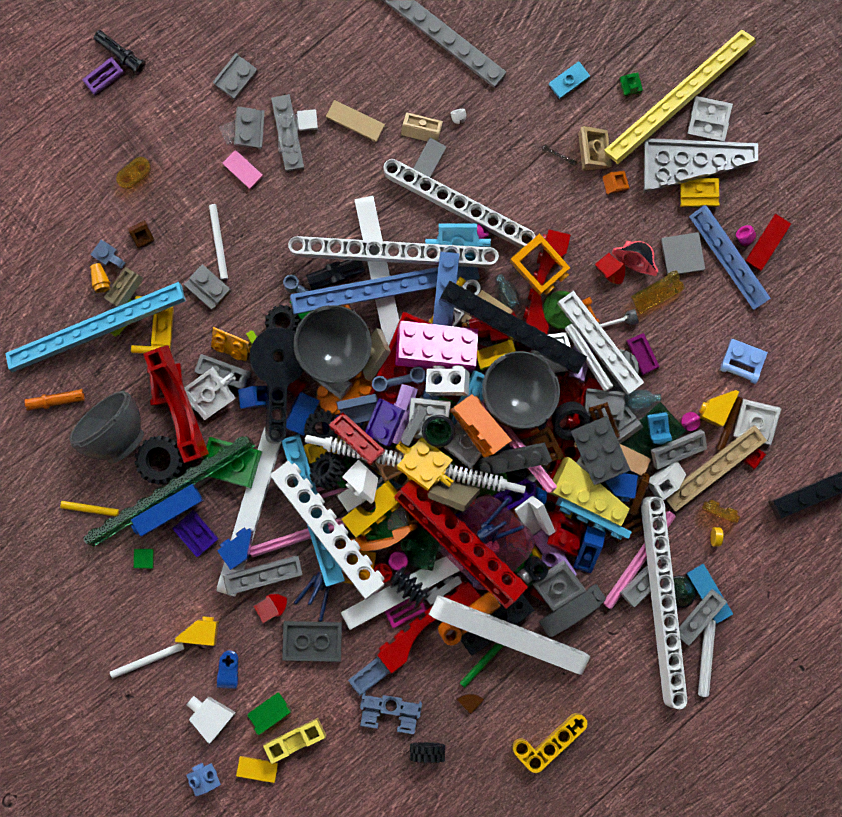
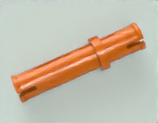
[25,389,85,411]

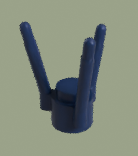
[477,498,524,544]
[294,572,331,622]

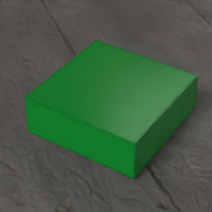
[134,549,154,568]

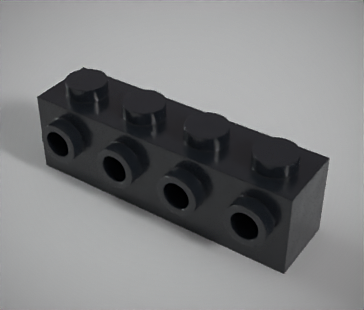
[460,593,535,656]

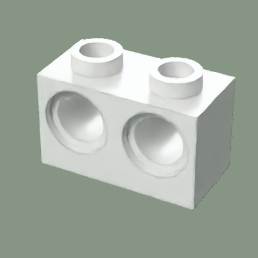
[426,366,470,396]

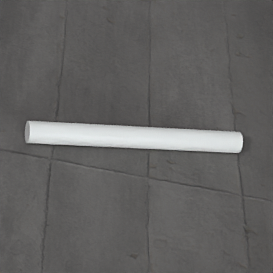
[209,204,228,280]
[110,642,185,679]

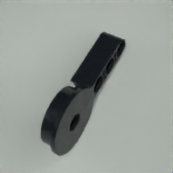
[249,328,304,444]

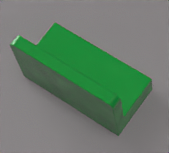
[247,692,292,735]

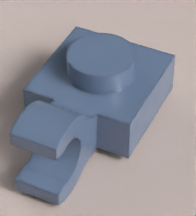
[91,240,126,269]

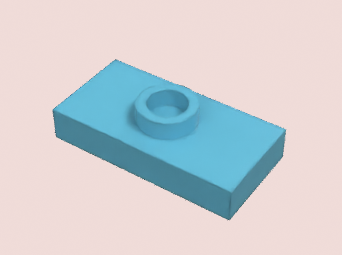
[548,61,590,99]

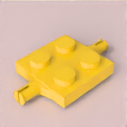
[396,437,454,491]

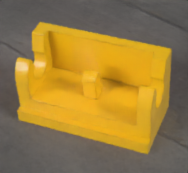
[477,339,516,372]

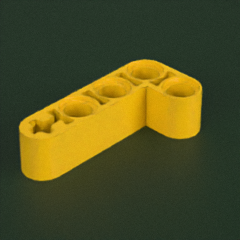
[512,713,587,773]

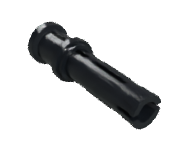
[93,30,146,75]

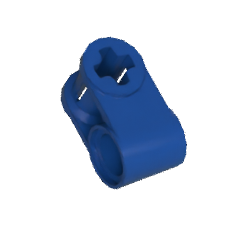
[217,650,238,689]

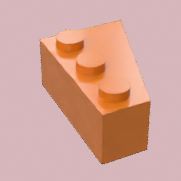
[450,394,512,458]

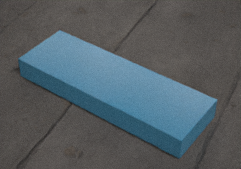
[686,564,733,624]

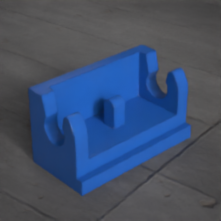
[286,392,319,436]

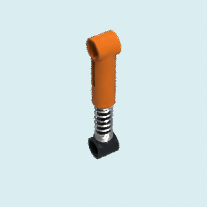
[438,556,548,646]

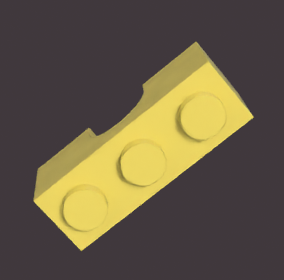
[263,718,326,764]

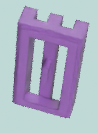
[82,57,124,96]

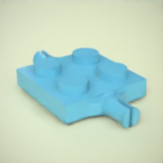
[425,224,491,261]

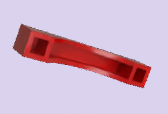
[523,229,571,334]
[143,345,209,463]
[377,581,481,673]

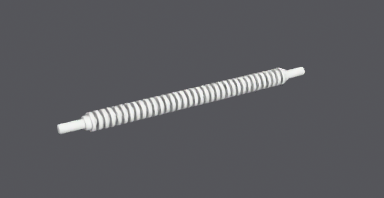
[305,435,526,493]

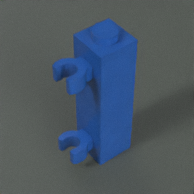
[131,484,204,537]

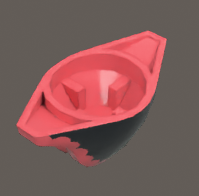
[612,241,658,276]

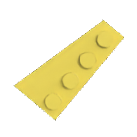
[550,457,629,526]

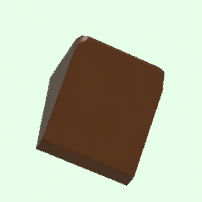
[128,220,155,248]

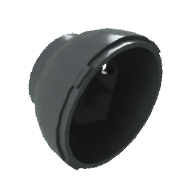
[69,390,144,464]

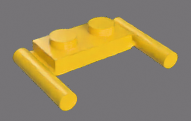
[131,296,174,353]

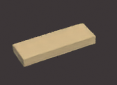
[326,100,385,142]

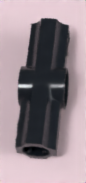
[306,260,365,290]

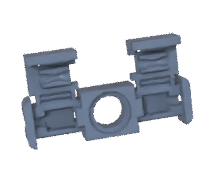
[360,692,422,734]

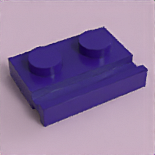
[365,398,405,446]
[172,510,219,557]

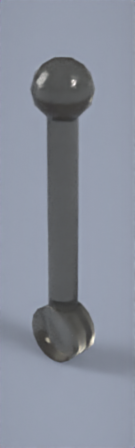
[541,144,578,166]

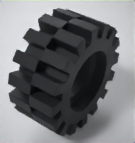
[265,305,300,333]
[304,409,338,447]
[309,452,346,490]
[410,742,445,763]

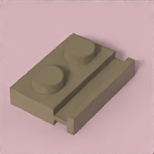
[104,267,144,307]

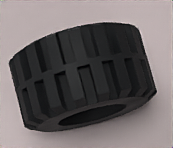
[134,436,186,485]

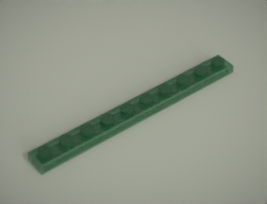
[83,436,256,547]

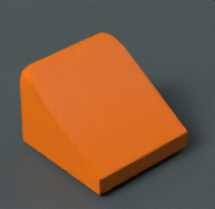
[603,171,630,194]

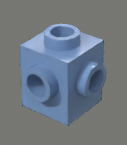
[187,763,221,796]

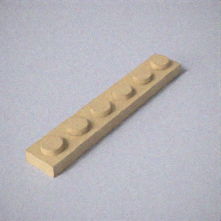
[665,425,767,512]

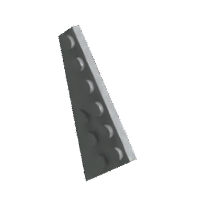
[644,138,758,193]

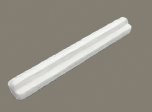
[565,323,613,391]
[698,620,716,697]

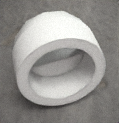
[451,109,466,124]

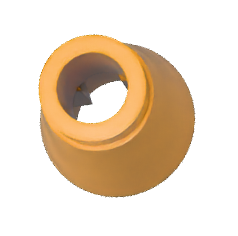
[90,263,111,293]

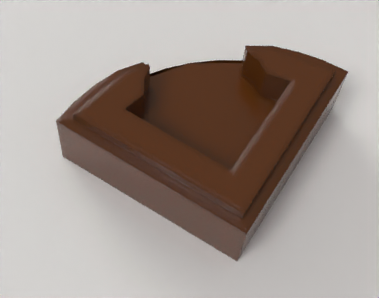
[457,694,484,714]

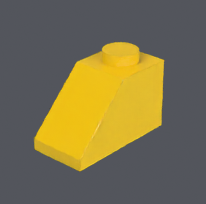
[699,390,739,427]
[175,616,219,646]

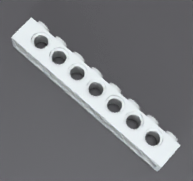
[270,461,385,600]

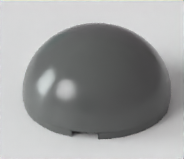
[294,305,372,383]
[482,351,560,430]

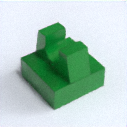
[619,72,643,97]

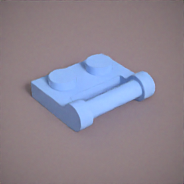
[720,339,768,384]

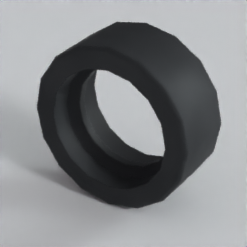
[551,402,590,440]

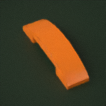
[340,524,418,551]

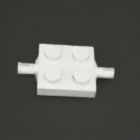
[184,367,236,420]

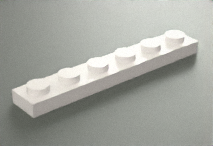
[557,291,644,395]

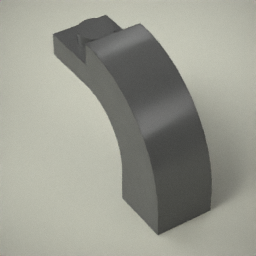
[539,584,606,638]

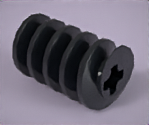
[389,566,430,609]

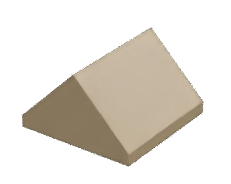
[578,126,612,171]

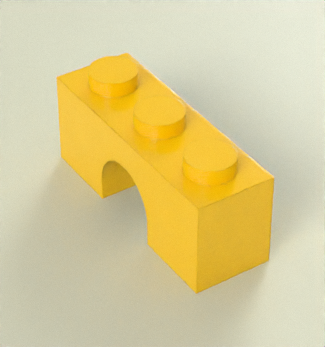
[341,480,401,537]

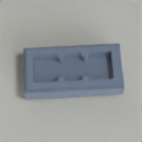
[348,657,390,696]

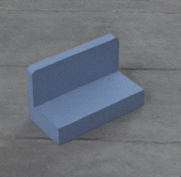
[337,394,378,423]

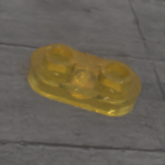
[116,157,151,189]
[701,499,740,524]

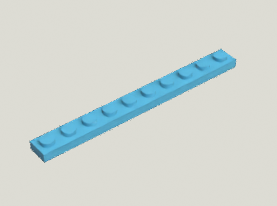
[5,282,186,372]

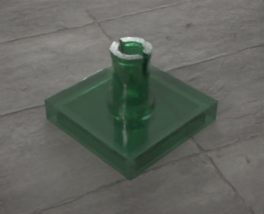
[400,528,439,571]

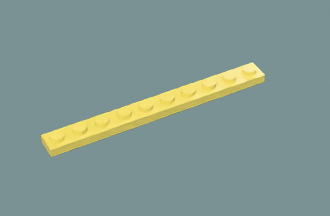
[604,30,756,164]

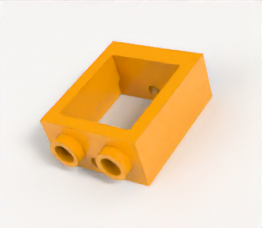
[510,233,570,296]

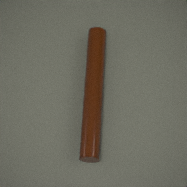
[716,396,743,451]

